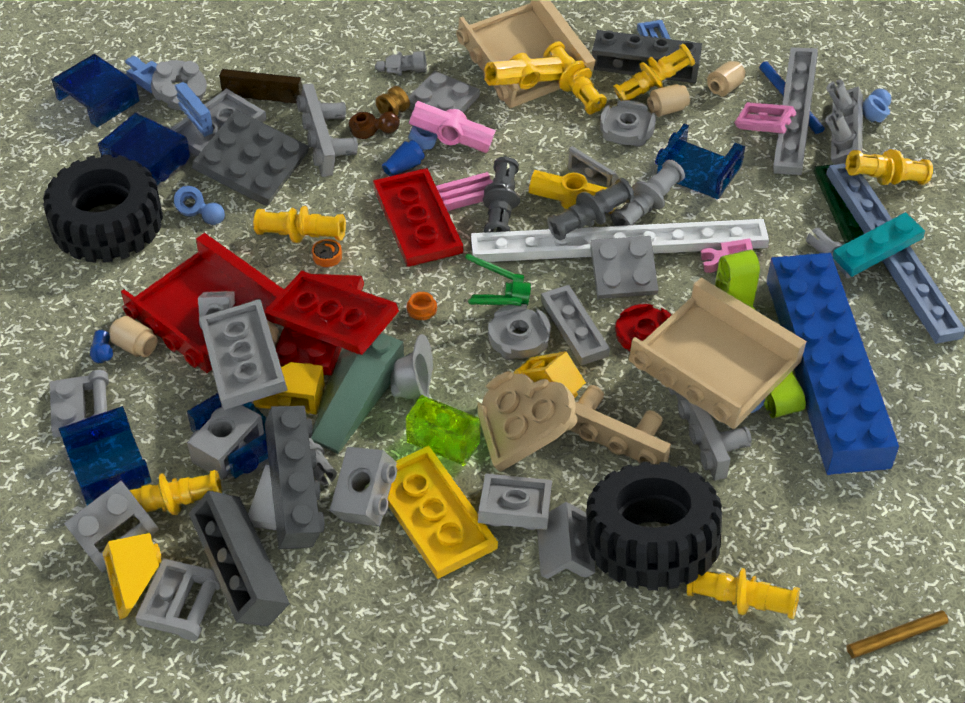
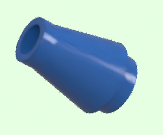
[382,140,425,176]

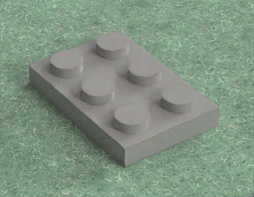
[167,89,267,156]

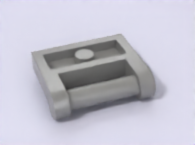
[50,370,112,438]
[64,480,160,573]
[135,558,220,641]

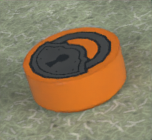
[312,239,342,267]

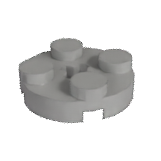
[151,60,207,110]
[600,100,656,146]
[488,304,550,360]

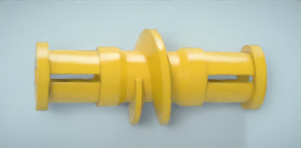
[543,41,607,115]
[613,44,695,101]
[845,149,933,185]
[253,206,346,243]
[129,470,222,515]
[687,568,800,619]

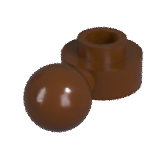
[349,112,400,139]

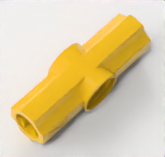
[484,53,563,90]
[529,170,616,214]

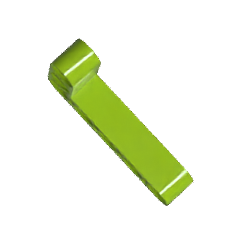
[715,249,806,419]

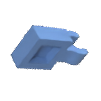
[125,56,157,93]

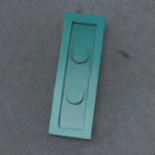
[833,212,925,277]

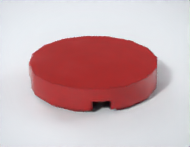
[615,304,671,351]

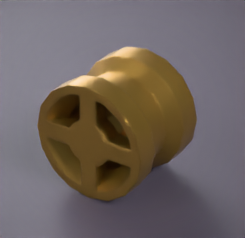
[376,86,410,116]

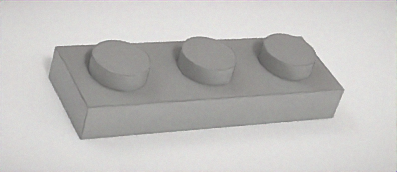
[541,285,610,366]

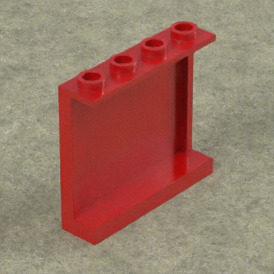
[121,232,284,373]

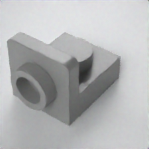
[198,291,235,328]

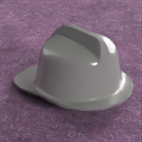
[390,334,433,405]

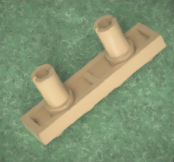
[570,385,671,464]

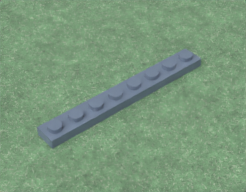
[826,163,965,344]

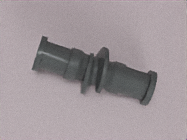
[483,156,520,233]
[547,178,634,241]

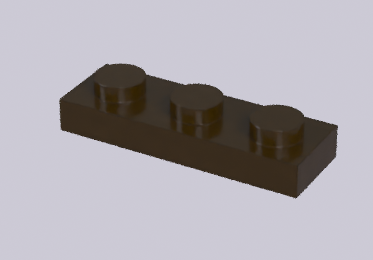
[219,69,302,104]

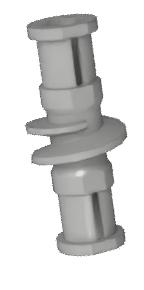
[611,160,685,226]

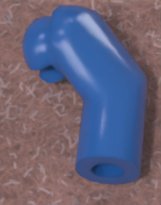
[90,330,113,363]

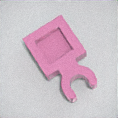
[701,238,753,273]

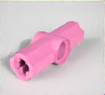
[409,101,496,153]

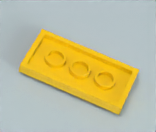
[388,445,498,579]

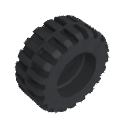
[43,154,163,263]
[586,462,722,591]

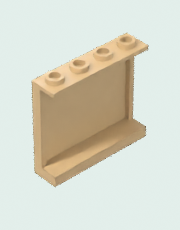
[456,0,596,108]
[629,277,807,429]

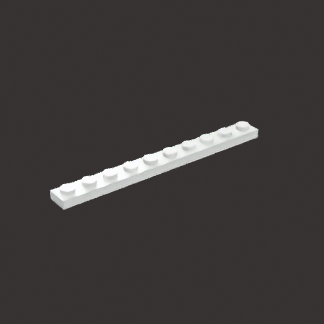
[471,219,769,262]

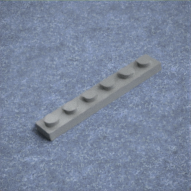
[773,47,818,175]

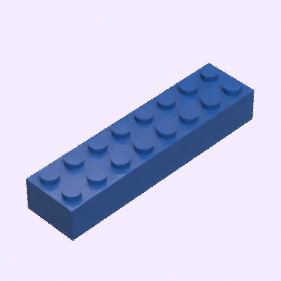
[767,253,899,475]

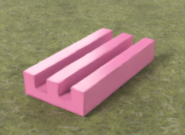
[734,102,796,134]
[436,172,493,211]

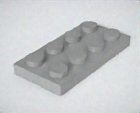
[199,299,288,410]

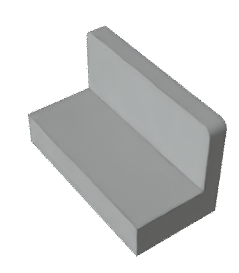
[537,502,596,579]

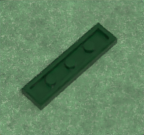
[813,164,864,244]

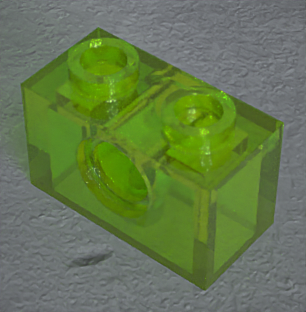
[405,395,480,466]

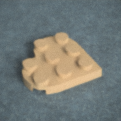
[477,371,577,472]

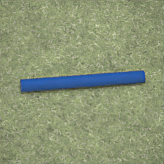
[759,61,825,134]

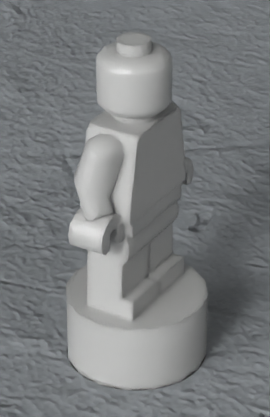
[375,51,427,76]

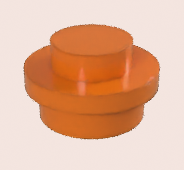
[407,292,437,320]

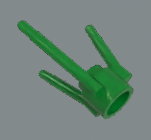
[465,254,531,306]

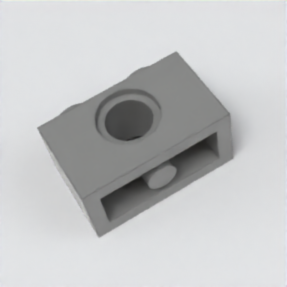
[187,405,264,480]
[329,447,397,527]

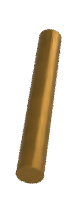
[846,610,948,659]

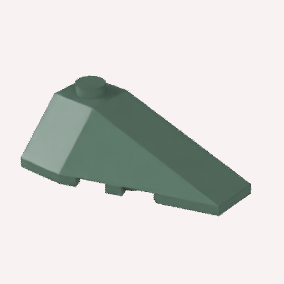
[311,333,404,454]

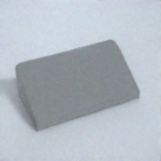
[568,146,619,188]

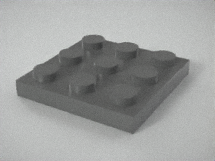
[192,109,309,206]

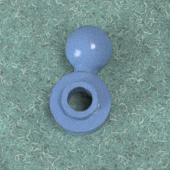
[863,89,891,122]
[408,126,438,150]
[174,186,225,225]

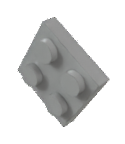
[408,71,480,113]
[590,236,659,299]
[478,474,552,530]

